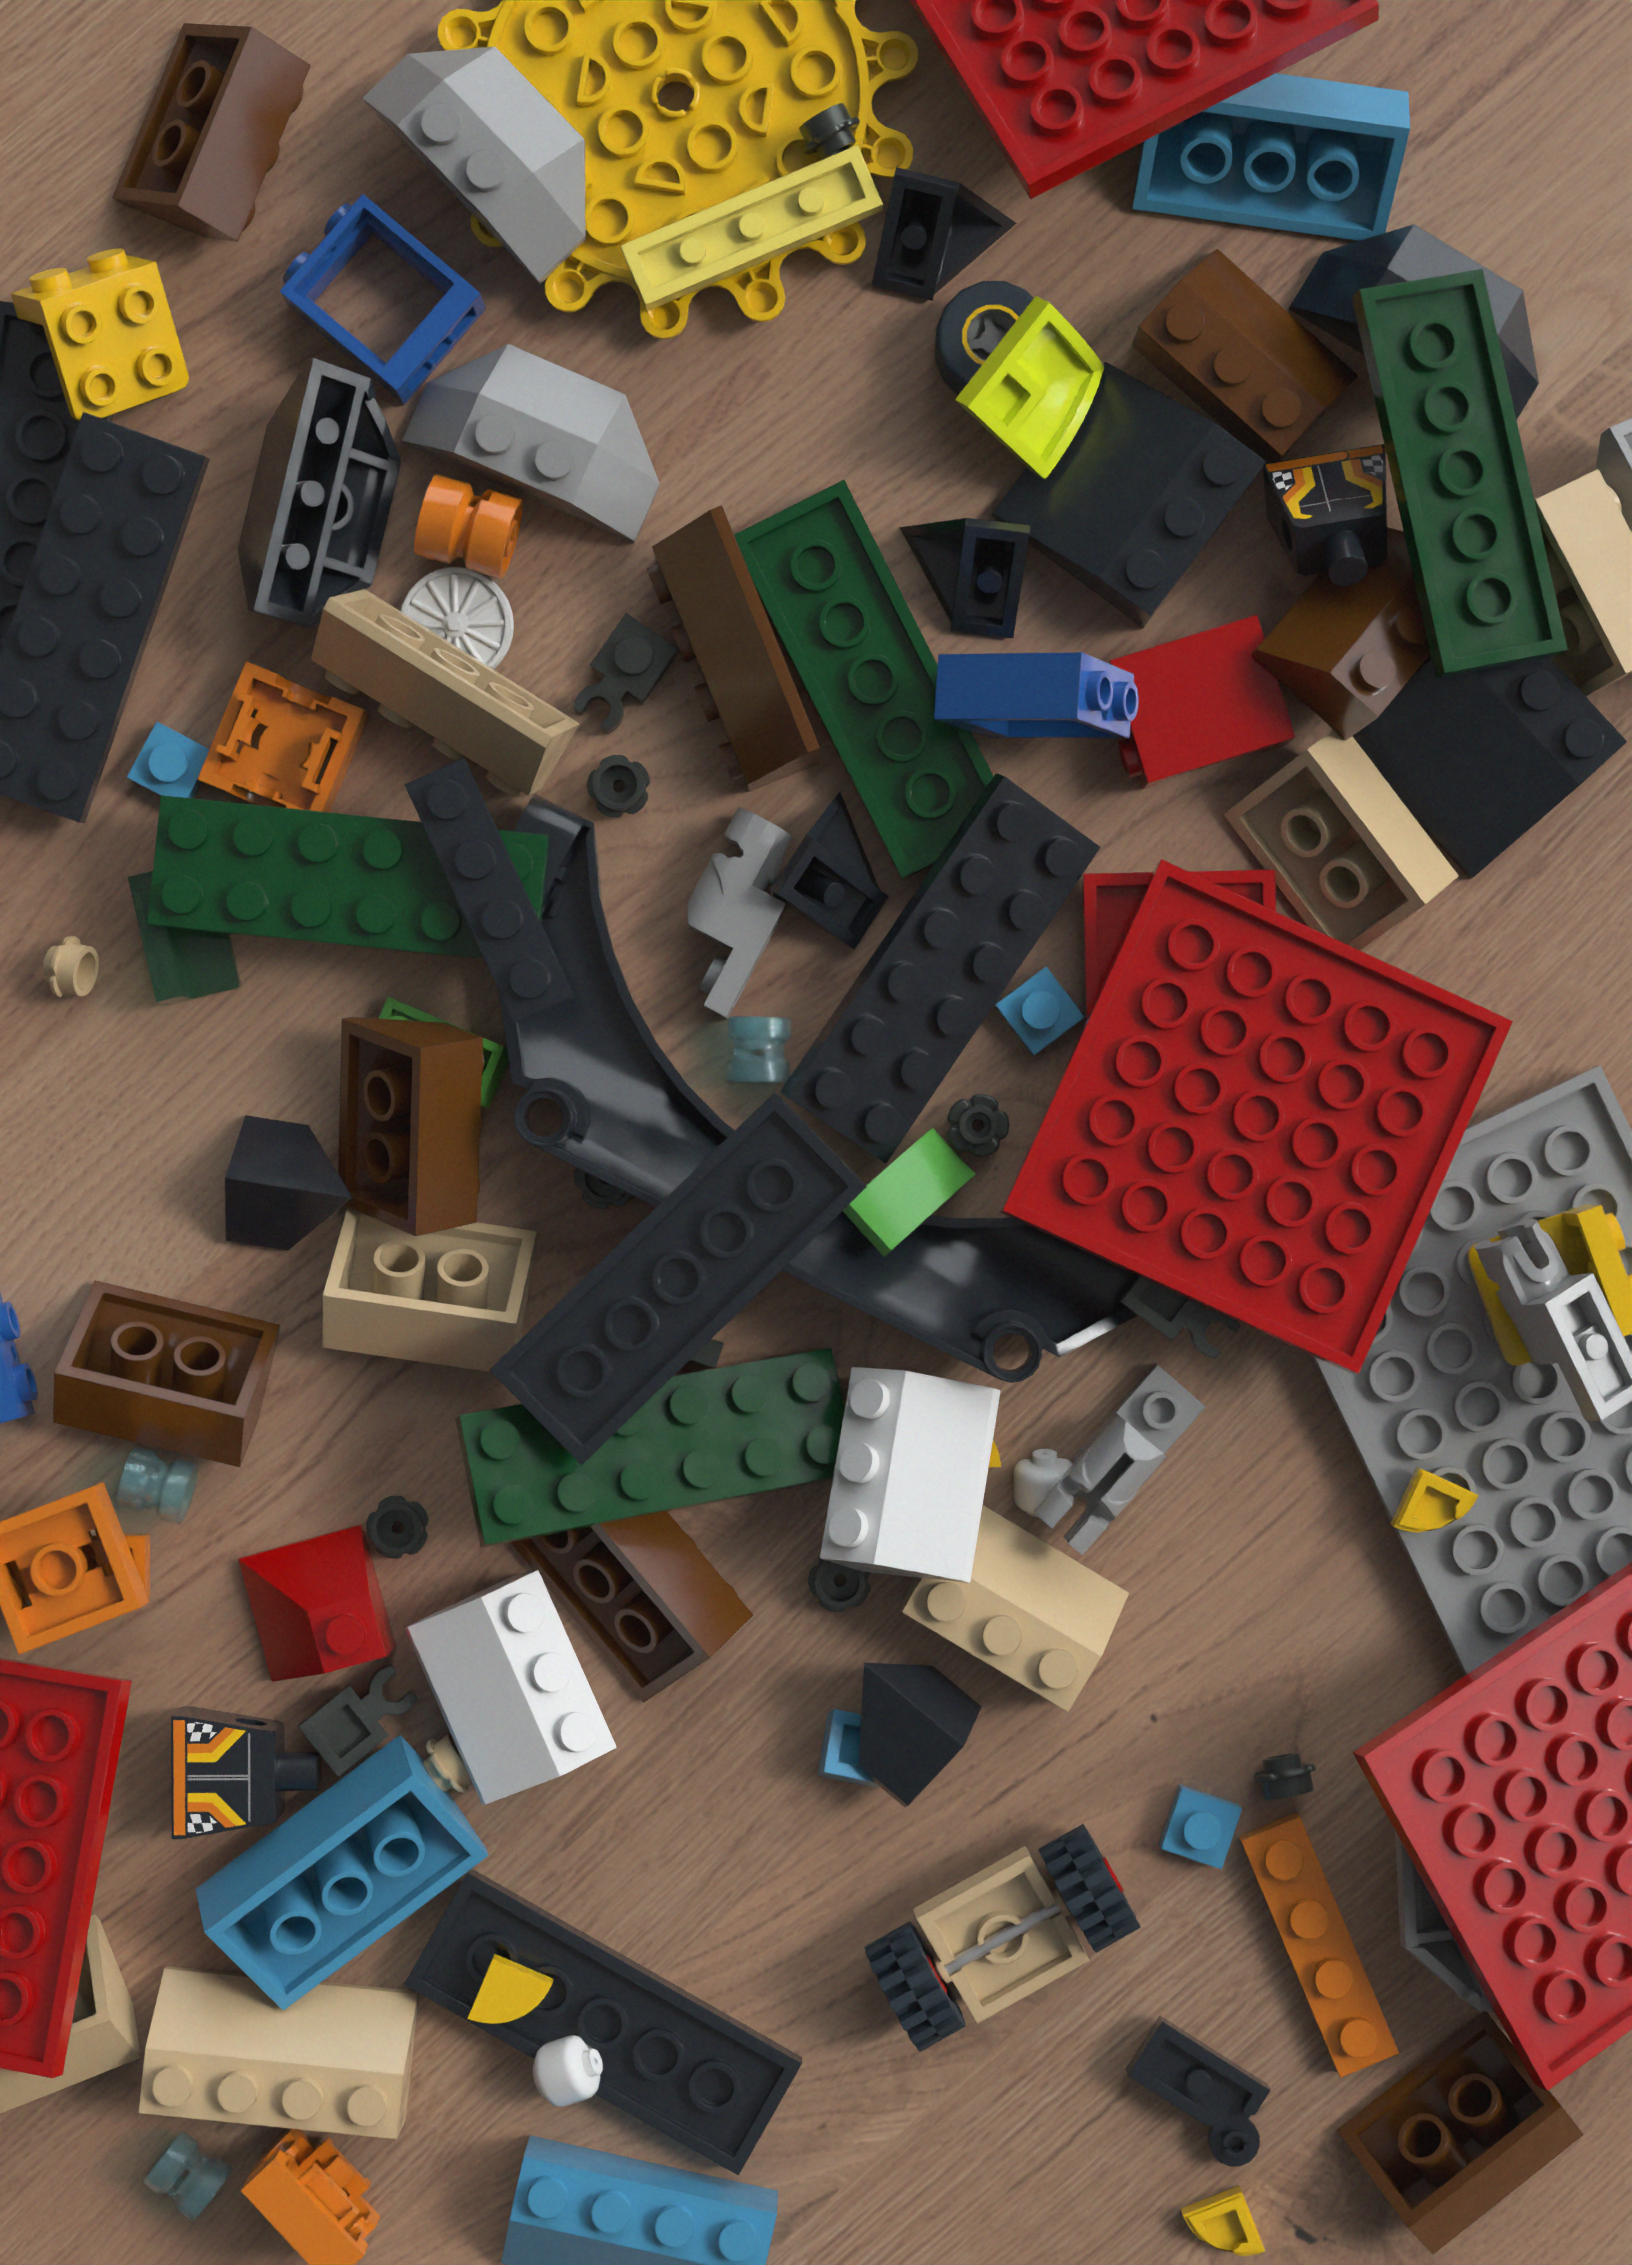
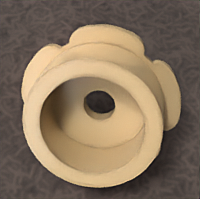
[42,936,99,998]
[423,1732,471,1793]

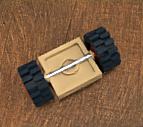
[864,1824,1141,2051]

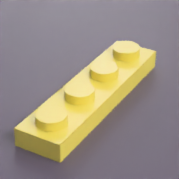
[621,145,883,311]

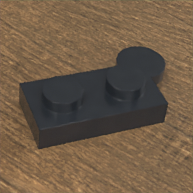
[1126,2015,1271,2167]

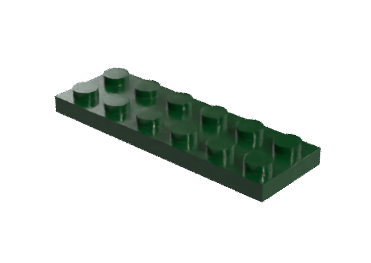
[1352,269,1568,678]
[734,480,994,880]
[147,795,550,960]
[455,1348,845,1548]

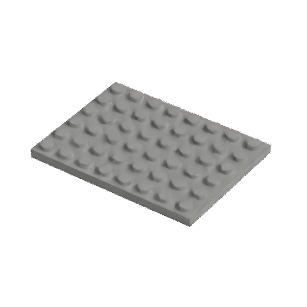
[1311,1065,1632,1676]

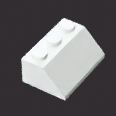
[820,1367,1001,1583]
[404,1570,617,1805]

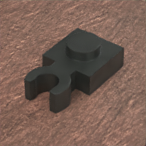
[574,613,679,734]
[1119,1276,1241,1359]
[298,1665,417,1777]

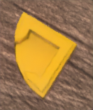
[1390,1466,1479,1533]
[467,1954,554,2024]
[1180,2185,1265,2256]

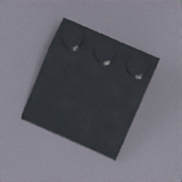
[992,361,1266,628]
[1353,657,1627,879]

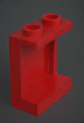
[1109,615,1296,789]

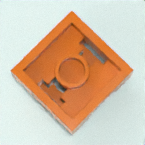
[197,661,370,813]
[0,1482,150,1655]
[241,2128,381,2265]

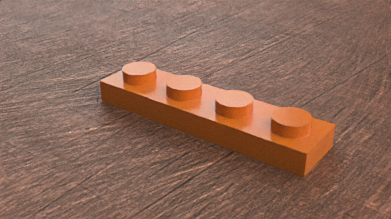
[1238,1812,1399,2078]

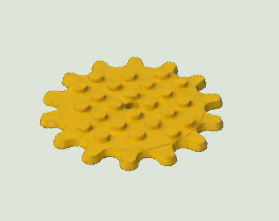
[437,0,918,340]

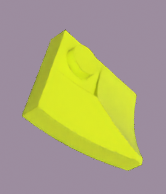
[955,296,1105,479]

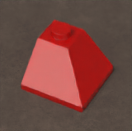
[238,1524,396,1682]

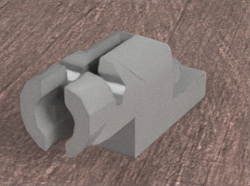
[688,807,792,1020]
[1474,1219,1632,1421]
[1034,1363,1206,1555]

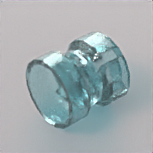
[726,1016,791,1083]
[116,1446,199,1525]
[142,2130,233,2222]

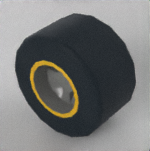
[935,281,1034,395]

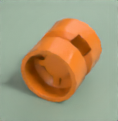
[414,474,524,580]

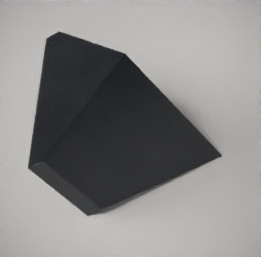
[871,167,1017,301]
[900,518,1030,638]
[771,792,889,950]
[225,1115,353,1250]
[856,1663,982,1807]

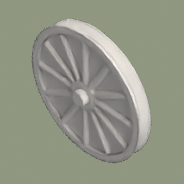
[401,567,514,670]

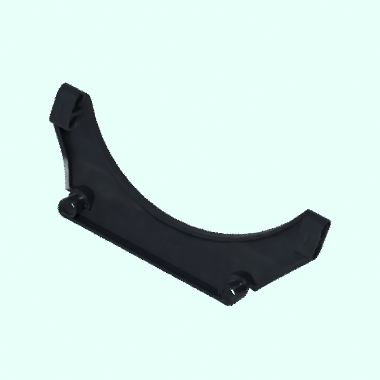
[498,794,1138,1383]

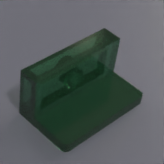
[128,871,241,1005]

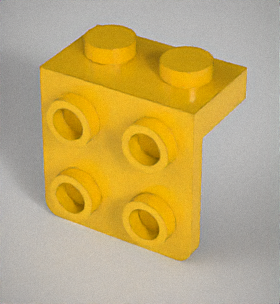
[10,248,189,421]
[1467,1204,1632,1366]

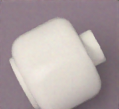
[1013,1449,1076,1517]
[533,2035,603,2107]

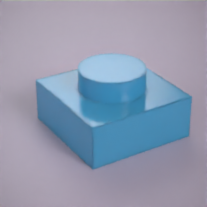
[127,722,209,799]
[995,966,1085,1056]
[817,1709,880,1788]
[1159,1784,1242,1870]

